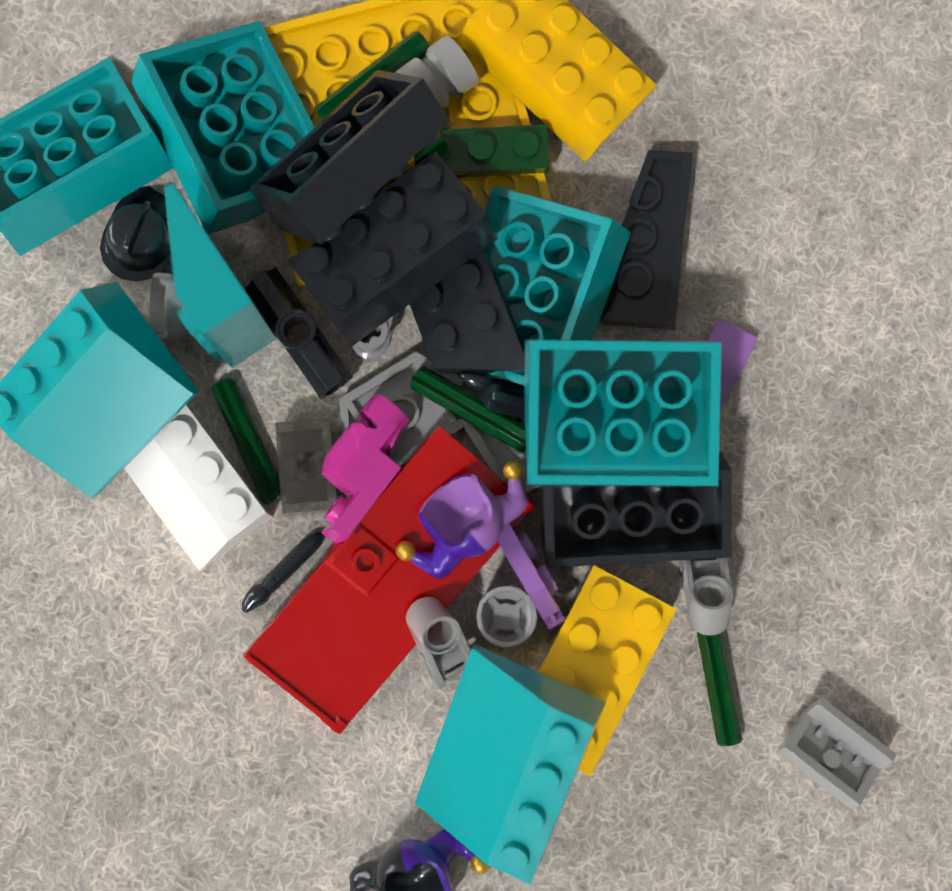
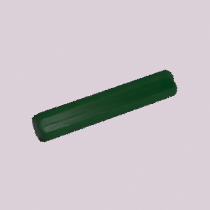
[316,31,430,120]
[410,367,526,452]
[212,378,285,504]
[697,632,743,747]

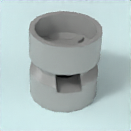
[394,35,479,109]
[476,586,537,647]

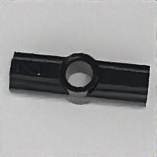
[244,267,353,399]

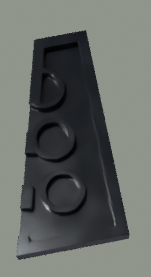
[599,150,694,330]

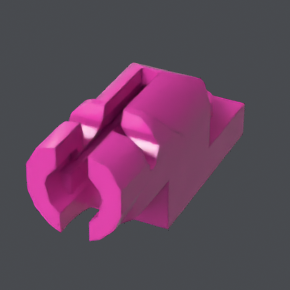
[321,394,409,544]

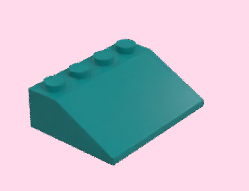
[131,21,315,235]
[0,57,174,256]
[164,183,276,368]
[485,185,631,386]
[0,282,199,498]
[524,340,722,486]
[415,644,606,885]

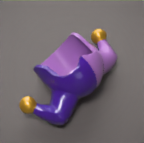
[396,461,528,579]

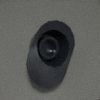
[100,186,171,282]

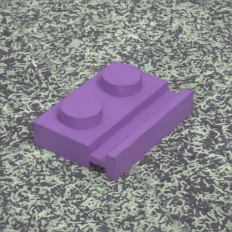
[497,523,565,629]

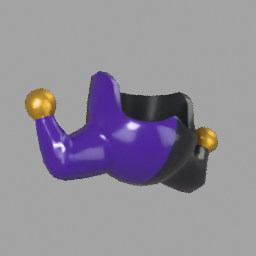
[350,829,490,891]

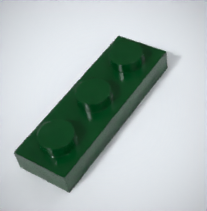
[414,124,549,178]

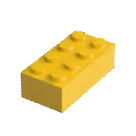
[458,0,657,163]
[537,565,677,777]

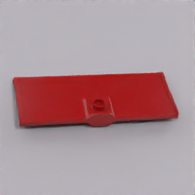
[243,425,535,734]

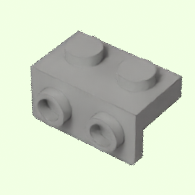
[777,698,896,810]

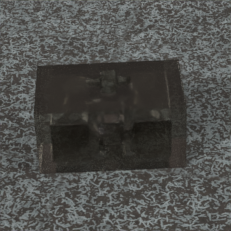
[275,418,347,517]

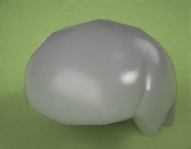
[149,272,189,342]

